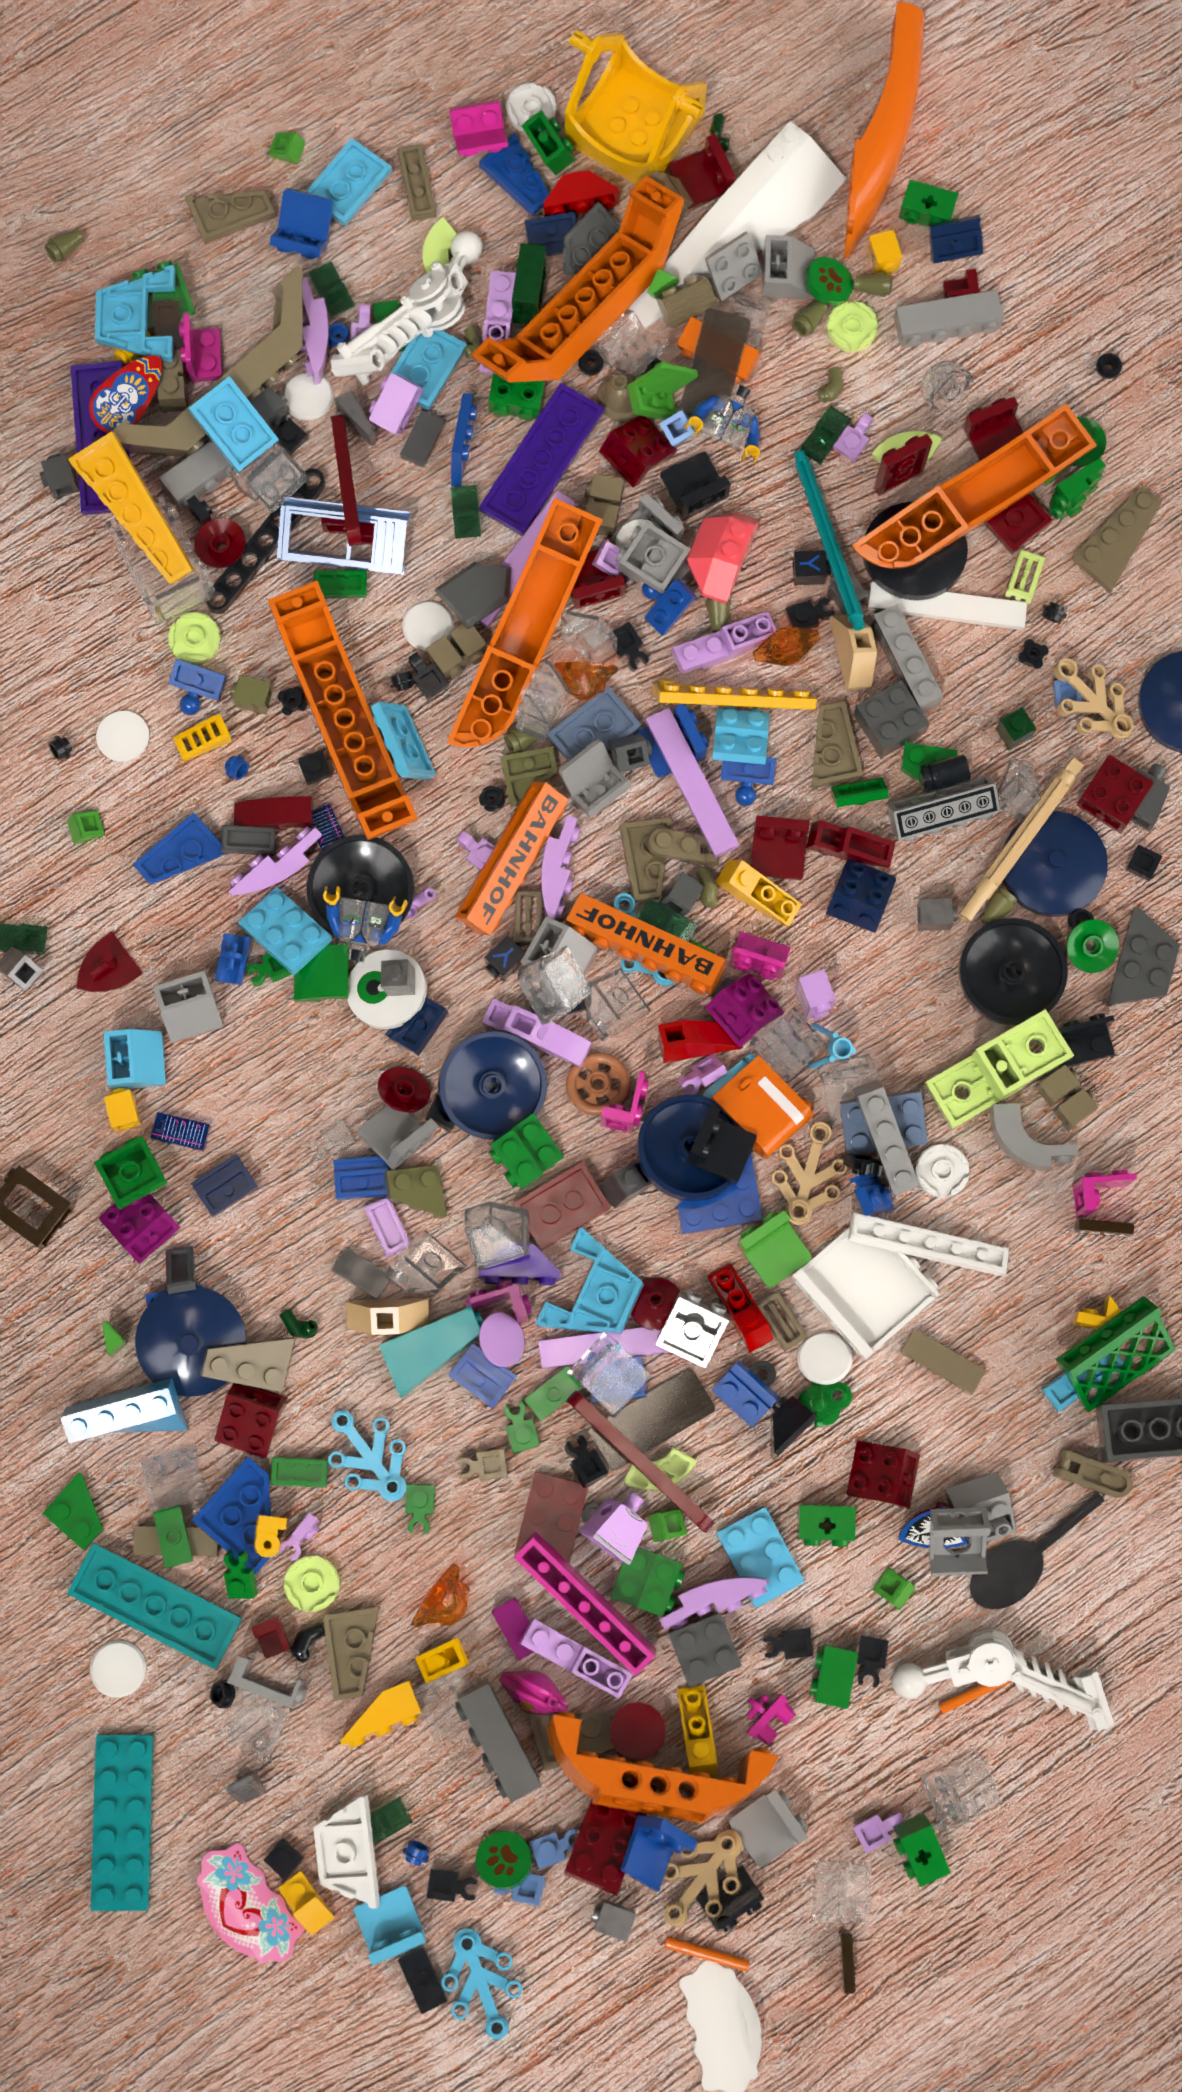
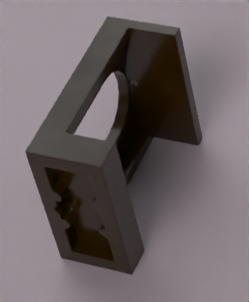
[0,1165,75,1250]

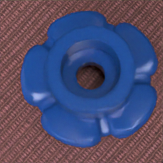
[328,323,350,347]
[225,755,249,780]
[402,1840,430,1866]

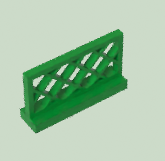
[1056,1296,1176,1413]

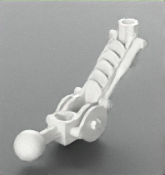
[330,231,483,385]
[891,1629,1114,1731]

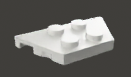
[314,1795,380,1909]

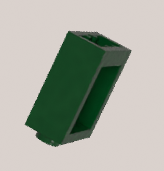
[512,242,547,325]

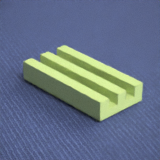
[1005,550,1045,604]

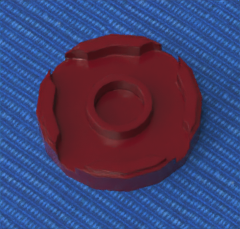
[610,1702,666,1761]

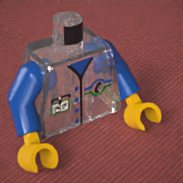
[683,384,760,464]
[323,886,408,962]

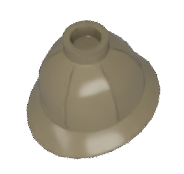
[597,373,641,423]

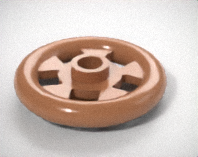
[566,1052,631,1116]

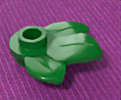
[797,1381,853,1427]

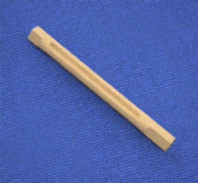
[957,757,1084,924]

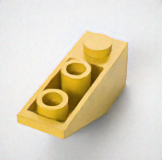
[716,860,802,927]
[340,1680,423,1749]
[677,1685,718,1778]

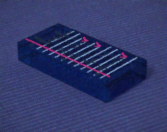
[313,804,345,851]
[150,1112,211,1152]

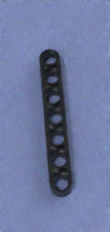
[205,468,325,614]

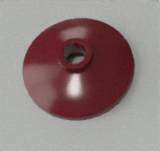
[194,518,246,568]
[377,1067,431,1113]
[631,1277,680,1330]

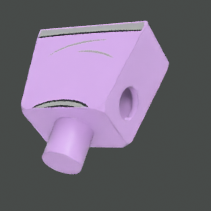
[579,1492,647,1565]

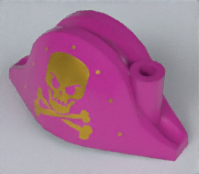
[499,1671,569,1714]

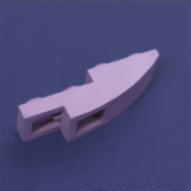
[479,270,516,374]
[300,277,329,385]
[671,611,779,674]
[541,815,581,920]
[228,826,322,895]
[482,999,592,1068]
[660,1576,771,1631]
[519,1618,632,1699]

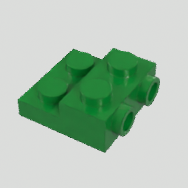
[129,261,196,330]
[1049,458,1106,521]
[488,1113,564,1189]
[94,1136,168,1210]
[610,1547,686,1617]

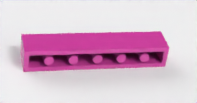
[514,1531,657,1676]

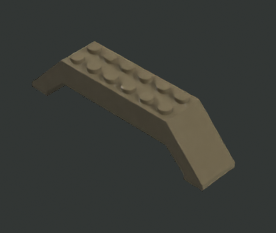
[111,266,303,457]

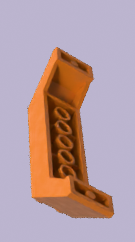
[471,175,684,382]
[268,581,418,840]

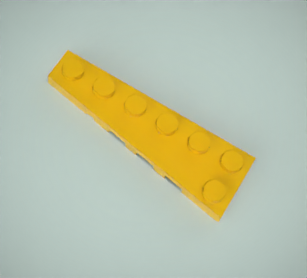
[68,432,195,584]
[651,678,817,710]

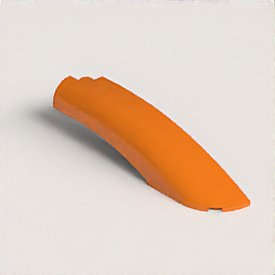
[844,2,925,258]
[851,403,1097,568]
[446,498,603,747]

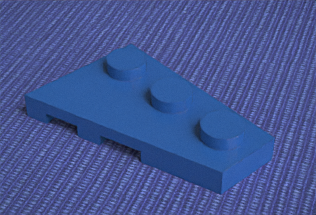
[479,132,550,217]
[451,393,477,488]
[133,812,229,886]

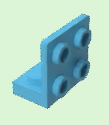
[353,1886,427,1966]

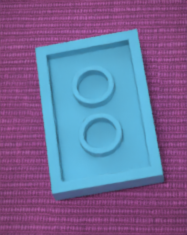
[306,138,392,227]
[389,330,467,411]
[187,376,279,473]
[371,702,437,780]
[238,887,333,976]
[716,1507,805,1608]

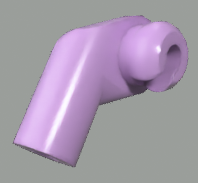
[406,888,436,918]

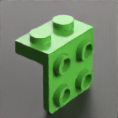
[627,362,698,420]
[738,1210,812,1288]

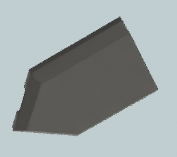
[563,202,620,275]
[434,562,511,629]

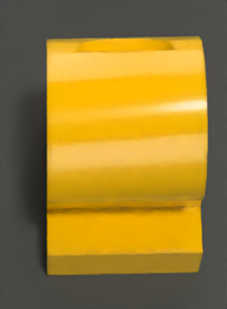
[254,1515,287,1557]

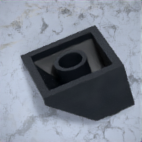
[771,1396,818,1460]

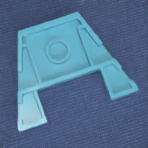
[95,265,176,362]
[535,1227,644,1334]

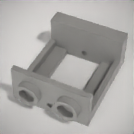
[929,1507,990,1576]
[227,1655,308,1708]

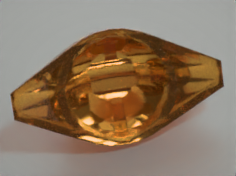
[753,627,820,666]
[554,662,619,701]
[411,1563,470,1628]

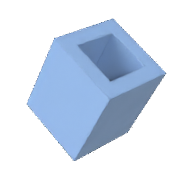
[659,410,698,447]

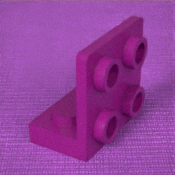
[705,973,784,1048]
[99,1193,181,1264]

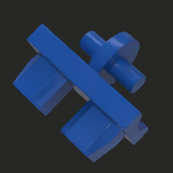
[215,933,251,986]

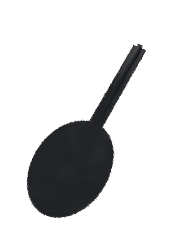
[970,1492,1105,1609]

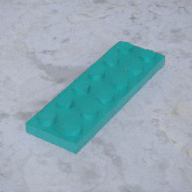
[67,1543,243,1670]
[90,1735,154,1911]

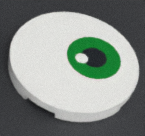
[347,949,427,1029]

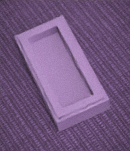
[364,1197,412,1258]

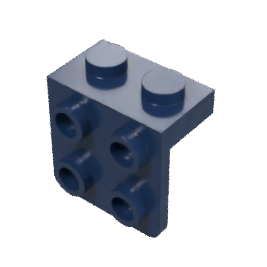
[826,860,896,933]

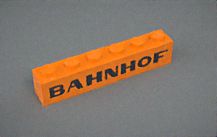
[454,781,569,936]
[566,893,726,995]

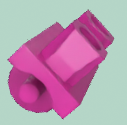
[745,1694,796,1745]

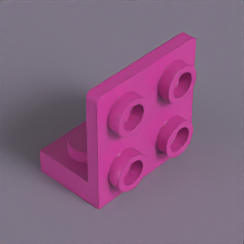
[449,100,508,157]
[179,313,223,382]
[730,931,791,980]
[600,1071,649,1133]
[1073,1170,1137,1218]

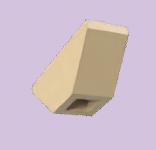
[829,615,877,690]
[346,1298,430,1335]

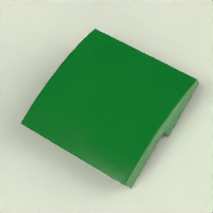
[294,945,348,1002]

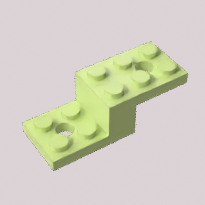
[924,1009,1074,1130]

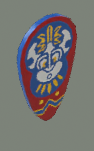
[89,355,162,434]

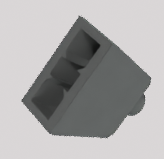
[1131,763,1170,832]

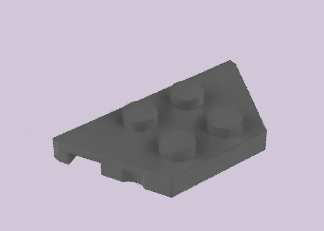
[1107,907,1180,1006]

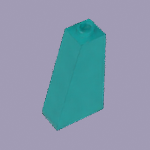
[379,1307,483,1398]

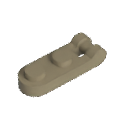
[647,828,720,866]
[1053,1449,1133,1498]

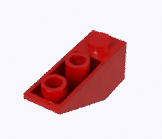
[658,1020,743,1063]
[707,1263,774,1352]

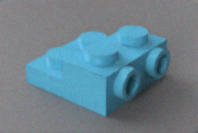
[712,706,770,765]

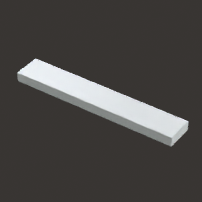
[868,582,1027,630]
[848,1212,1009,1277]

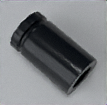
[919,754,971,792]

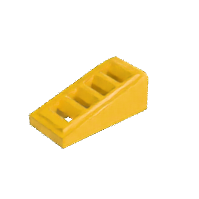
[173,713,232,762]

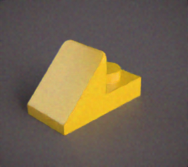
[1072,1296,1121,1330]
[415,1638,469,1684]
[278,1870,335,1935]

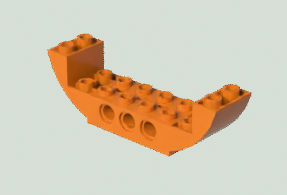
[546,1712,778,1824]

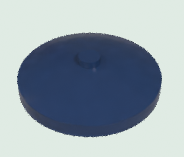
[1138,651,1182,753]
[1002,811,1108,917]
[438,1031,547,1140]
[637,1095,740,1202]
[135,1286,247,1397]

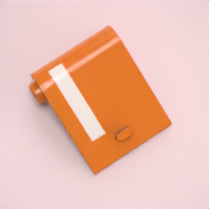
[712,1055,814,1159]

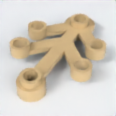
[1054,658,1134,740]
[771,1122,847,1225]
[664,1830,743,1927]

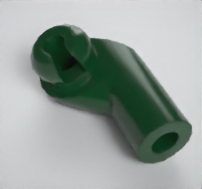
[710,114,730,152]
[279,1308,318,1339]

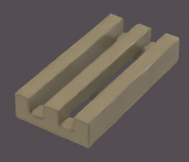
[514,890,542,945]
[757,1291,808,1352]

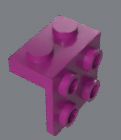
[465,1281,532,1324]

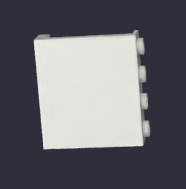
[791,1214,940,1361]

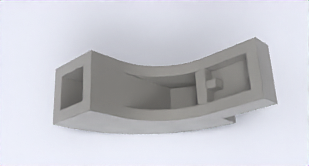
[989,1103,1079,1171]

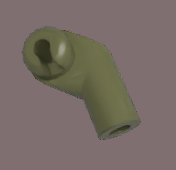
[464,326,482,359]
[818,367,843,403]
[697,867,719,908]

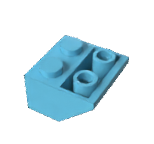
[103,1029,166,1090]

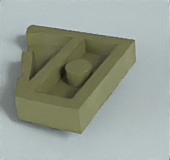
[500,746,558,807]
[384,1165,447,1219]

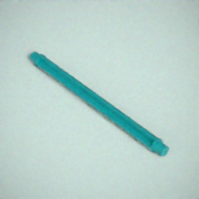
[794,450,865,631]

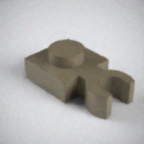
[458,1449,507,1481]

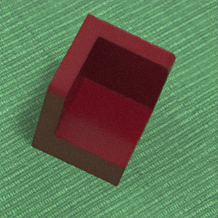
[943,269,980,298]
[251,1617,292,1659]

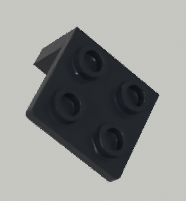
[660,452,731,518]
[1059,1013,1115,1068]
[686,1105,757,1183]
[696,1865,765,1933]

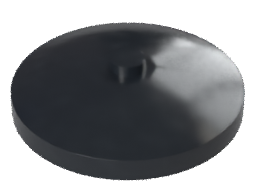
[863,502,968,600]
[306,835,414,943]
[959,918,1068,1025]

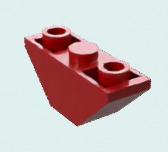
[543,170,619,217]

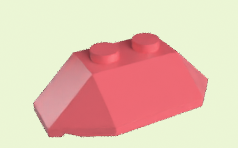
[687,512,761,604]

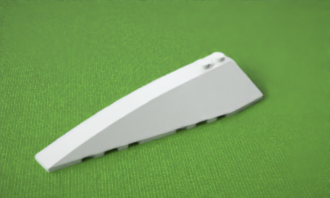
[625,121,847,330]

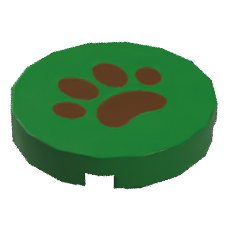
[805,257,853,306]
[475,1831,532,1890]

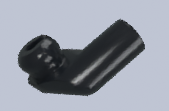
[291,1623,325,1662]

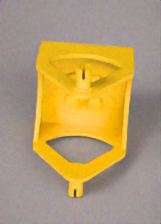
[565,29,707,185]

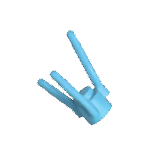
[809,1023,856,1069]

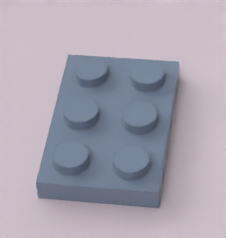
[547,686,642,761]
[839,1089,928,1155]

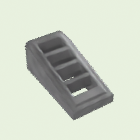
[334,391,377,446]
[226,1772,266,1804]

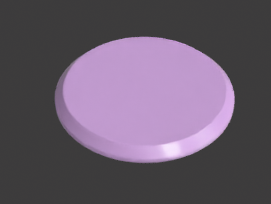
[479,1313,524,1367]

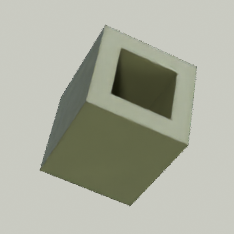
[230,675,273,715]

